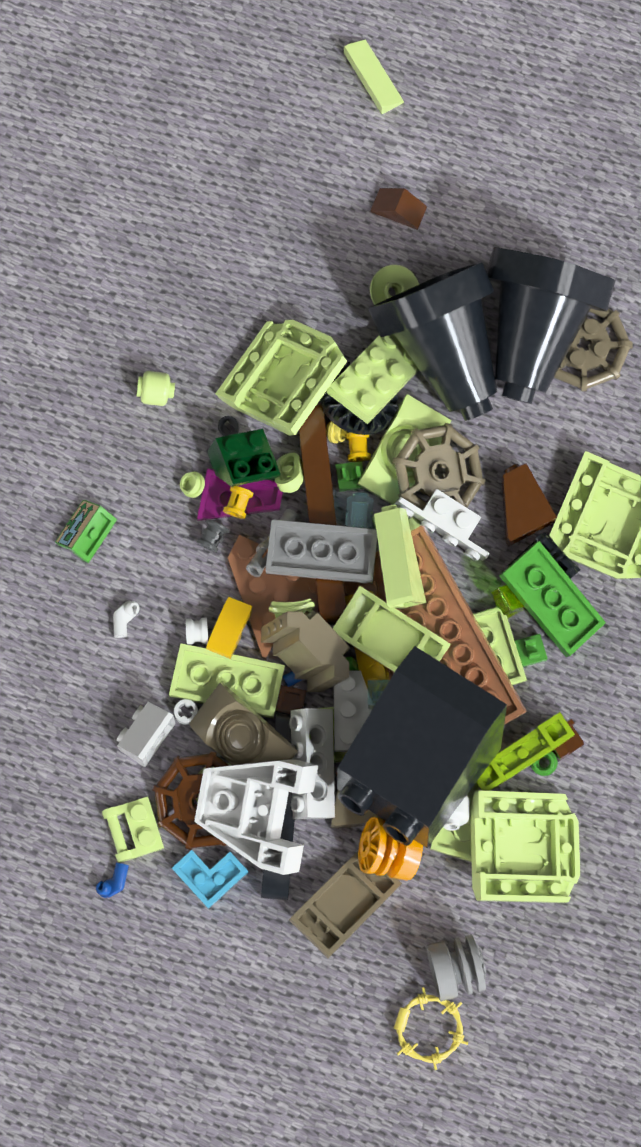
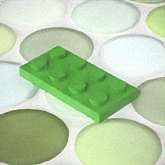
[499,541,606,657]

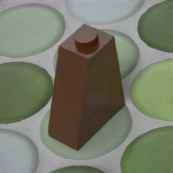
[501,463,557,547]

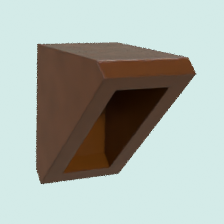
[370,188,427,230]

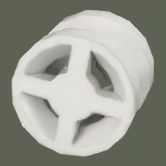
[186,617,208,645]

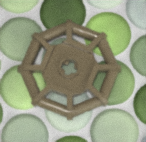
[554,309,633,391]
[392,423,485,510]

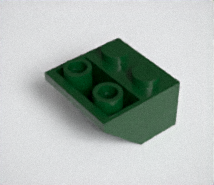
[207,428,281,487]

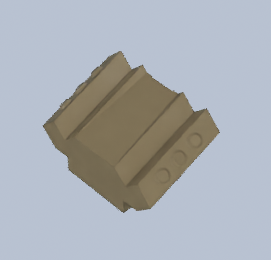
[261,610,349,692]

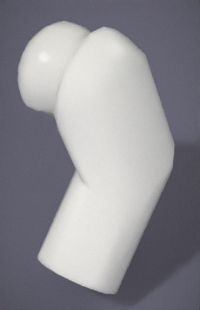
[113,601,140,638]

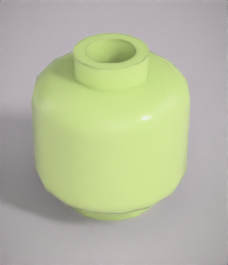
[136,371,175,406]

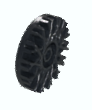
[320,361,399,435]

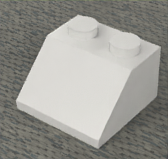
[117,702,175,767]

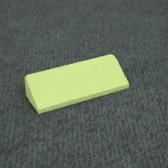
[344,40,404,114]

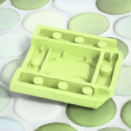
[215,320,347,436]
[549,451,641,579]
[470,790,580,903]

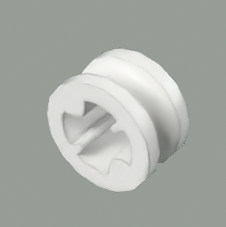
[174,699,198,725]

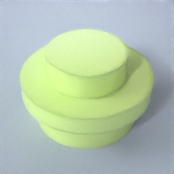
[180,472,205,498]

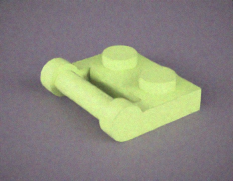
[102,797,164,863]

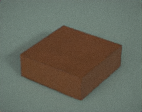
[275,685,307,715]

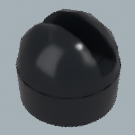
[218,416,240,436]

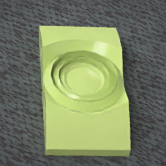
[357,394,451,508]
[333,586,450,672]

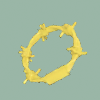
[394,987,468,1070]

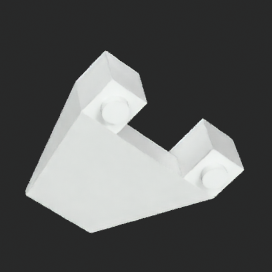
[194,759,318,875]

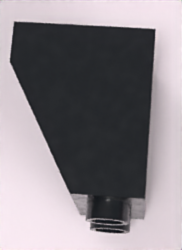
[337,646,507,848]

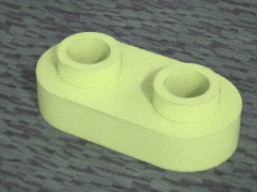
[275,453,303,493]

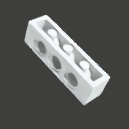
[289,708,335,819]

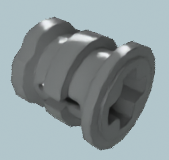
[196,519,230,553]

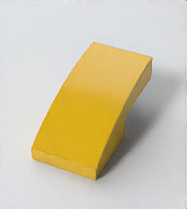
[206,597,253,659]

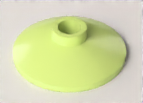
[370,265,419,305]

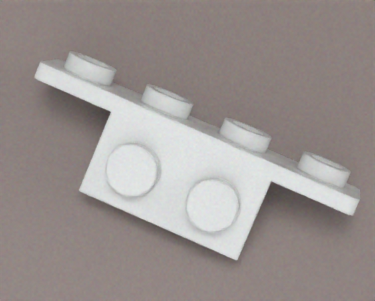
[394,489,490,561]

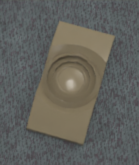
[189,682,298,766]
[289,851,402,958]

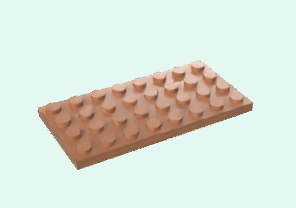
[343,525,527,725]

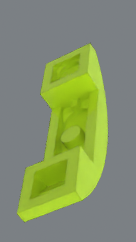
[477,712,575,791]

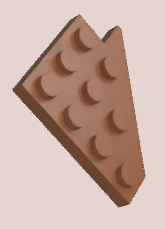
[228,535,319,660]

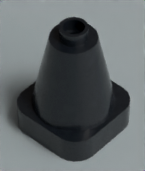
[486,247,616,404]
[368,261,497,421]

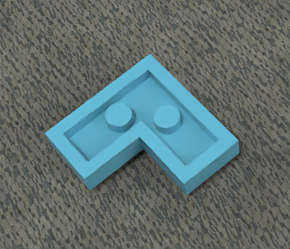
[172,850,249,909]

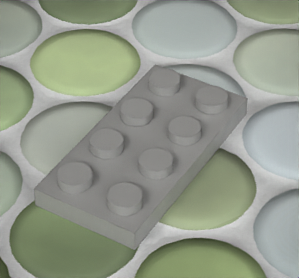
[265,520,378,584]

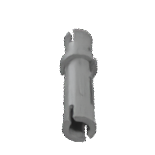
[246,509,299,577]

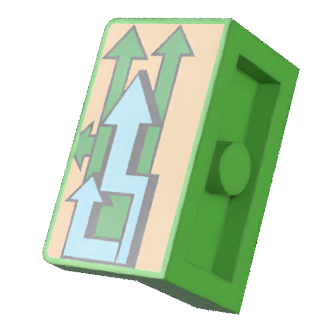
[55,500,117,563]

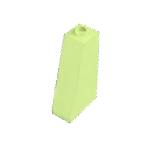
[374,505,426,609]

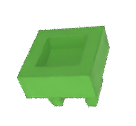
[336,461,364,492]
[515,634,548,667]

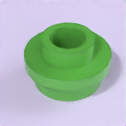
[531,751,558,776]

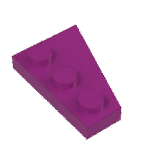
[197,468,283,521]

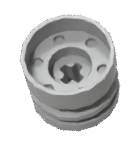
[426,934,486,1002]

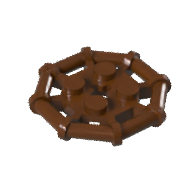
[152,751,229,850]

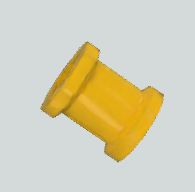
[346,432,371,462]
[223,486,253,519]

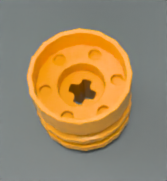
[358,816,423,881]

